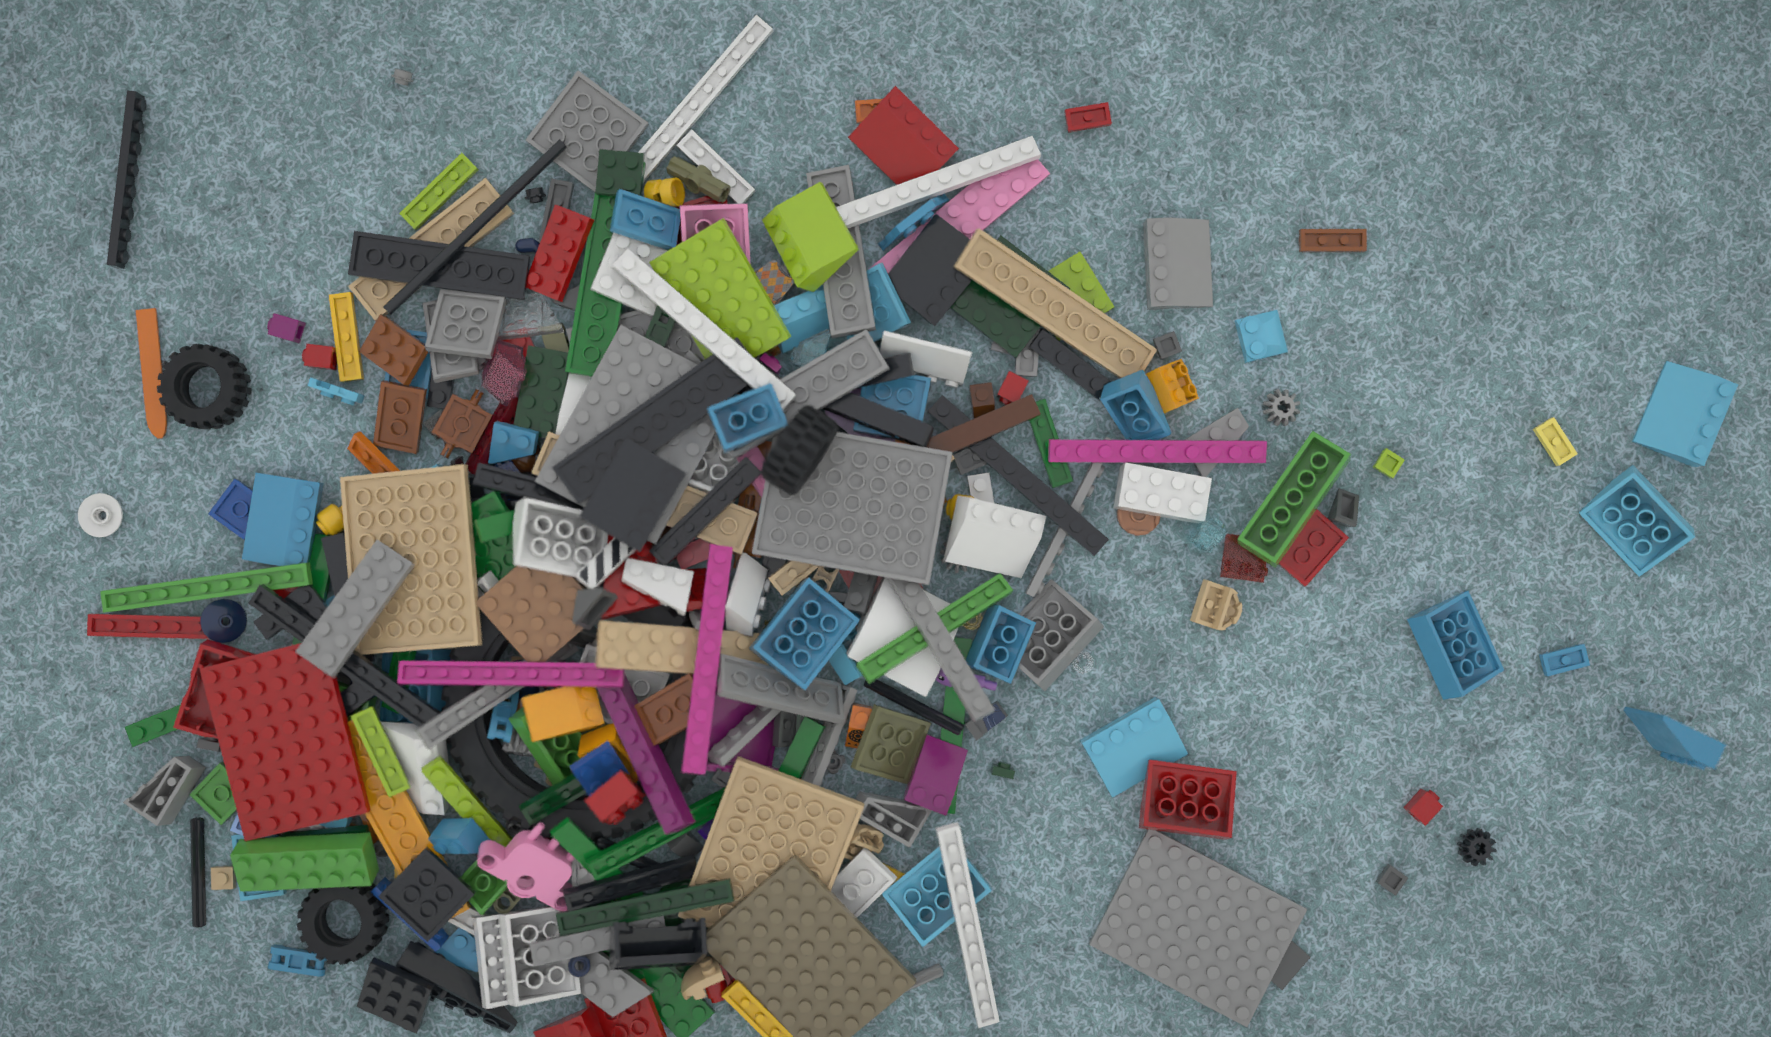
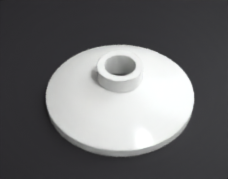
[78,493,123,537]

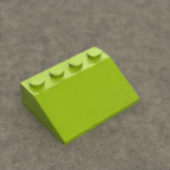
[762,182,859,292]

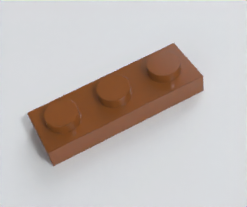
[1299,229,1367,252]

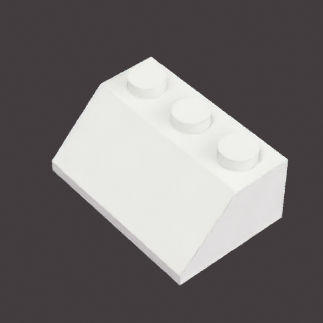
[725,553,771,636]

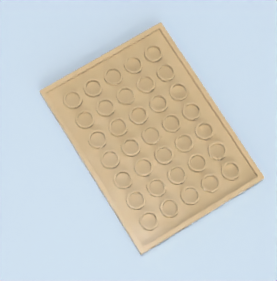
[340,464,482,655]
[678,756,865,928]

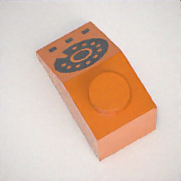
[845,703,873,748]

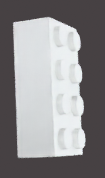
[1113,462,1212,524]

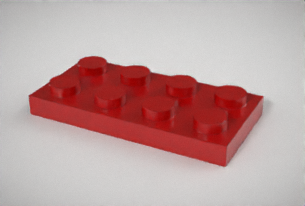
[526,204,594,302]

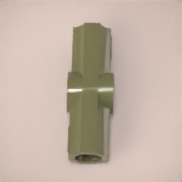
[666,156,731,203]

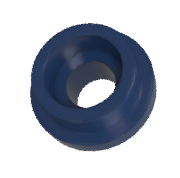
[568,955,591,977]

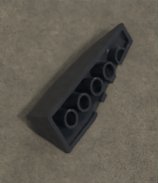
[395,941,518,1033]

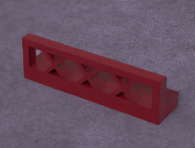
[465,391,518,475]

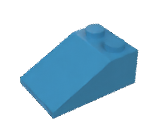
[1100,369,1171,440]
[707,383,788,454]

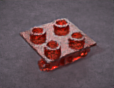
[1220,534,1268,583]

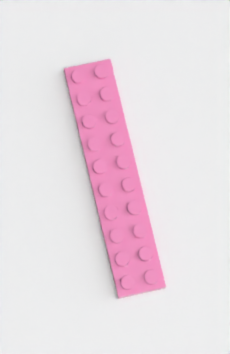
[869,159,1050,300]

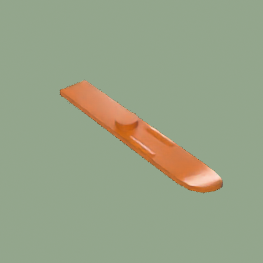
[136,308,167,439]

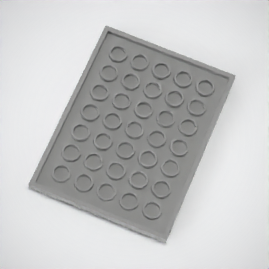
[535,325,736,544]
[752,432,952,585]
[1089,829,1307,1027]

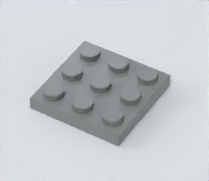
[425,289,507,359]

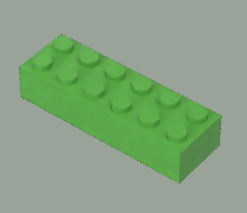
[1237,431,1351,568]
[230,833,379,892]

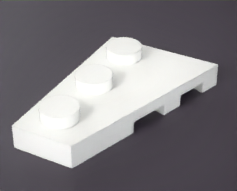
[622,558,694,616]

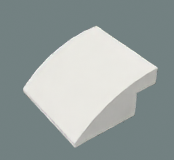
[846,577,958,697]
[473,906,581,1009]

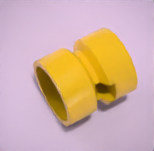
[644,177,685,207]

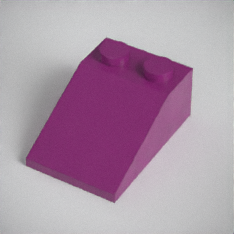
[903,734,968,816]

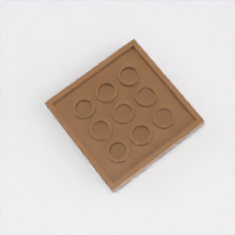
[477,566,585,662]

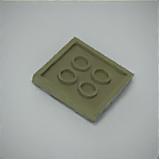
[850,704,931,785]

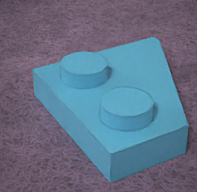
[307,377,365,405]

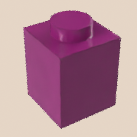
[267,313,306,344]

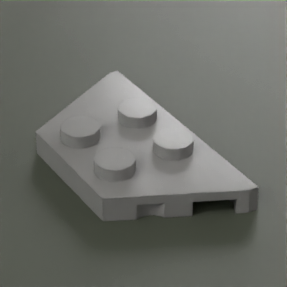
[579,951,654,1017]

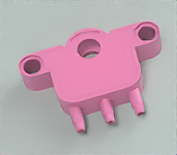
[477,822,575,911]

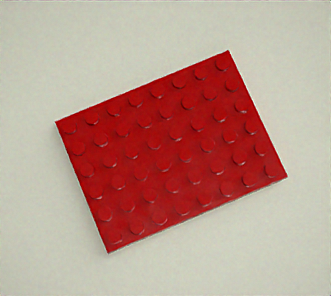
[200,643,371,841]

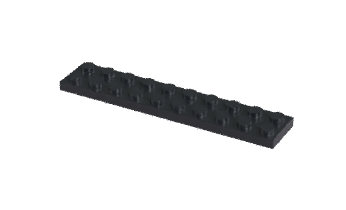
[552,337,749,505]

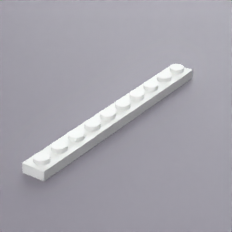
[638,15,773,183]
[836,136,1041,228]
[613,249,796,410]
[936,822,1000,1028]

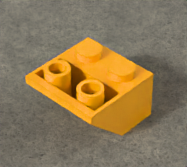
[1146,358,1199,414]

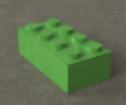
[509,692,582,785]

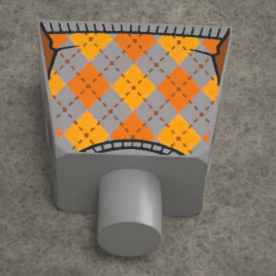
[755,259,796,305]

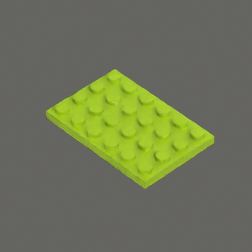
[649,218,792,359]

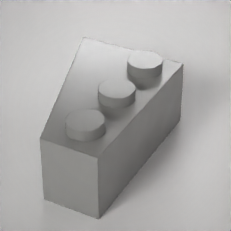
[123,756,206,826]

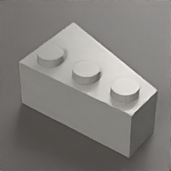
[855,791,932,848]

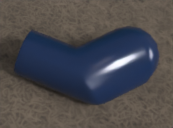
[515,238,540,253]

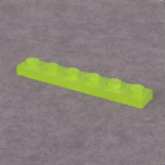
[421,755,513,847]

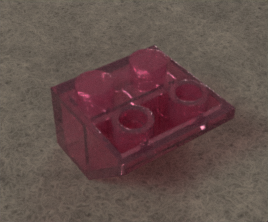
[482,339,526,406]

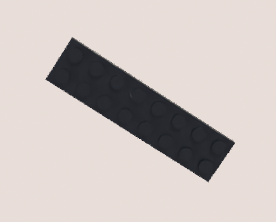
[348,231,531,300]

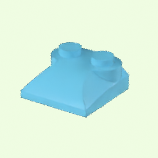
[1235,310,1288,363]

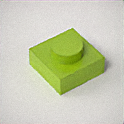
[1373,448,1405,479]

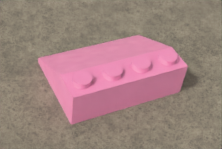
[680,204,750,263]

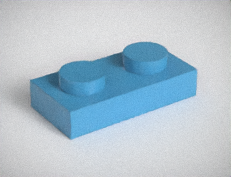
[1539,644,1590,676]

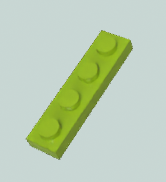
[399,153,479,231]
[351,706,411,797]

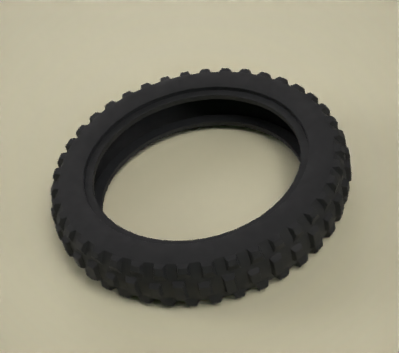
[441,577,718,842]

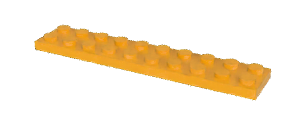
[348,720,471,918]

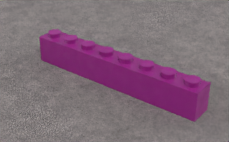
[597,674,695,834]

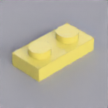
[1532,417,1578,466]

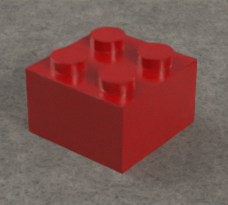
[585,771,646,825]

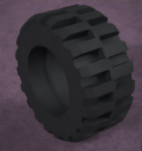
[157,344,252,430]
[761,405,838,495]
[297,883,390,965]

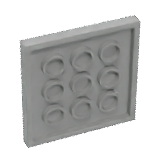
[526,71,649,192]

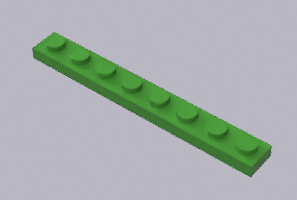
[856,573,1013,684]

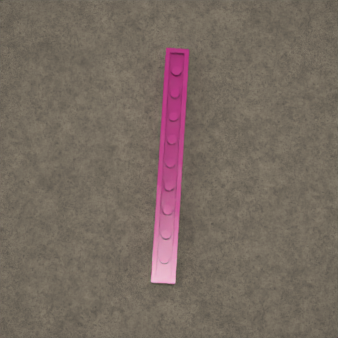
[1048,439,1267,463]
[682,544,733,774]
[397,661,625,687]

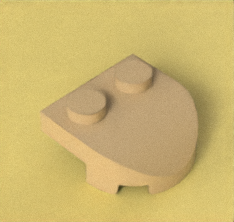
[1190,579,1242,630]
[844,824,884,860]
[681,956,724,1000]

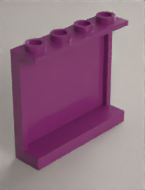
[706,683,779,773]

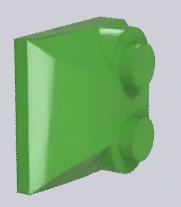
[460,858,508,915]

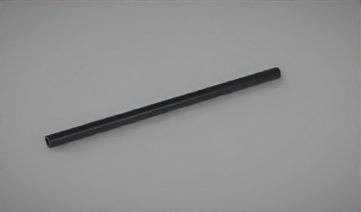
[383,139,567,315]

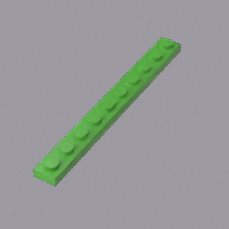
[100,563,313,613]

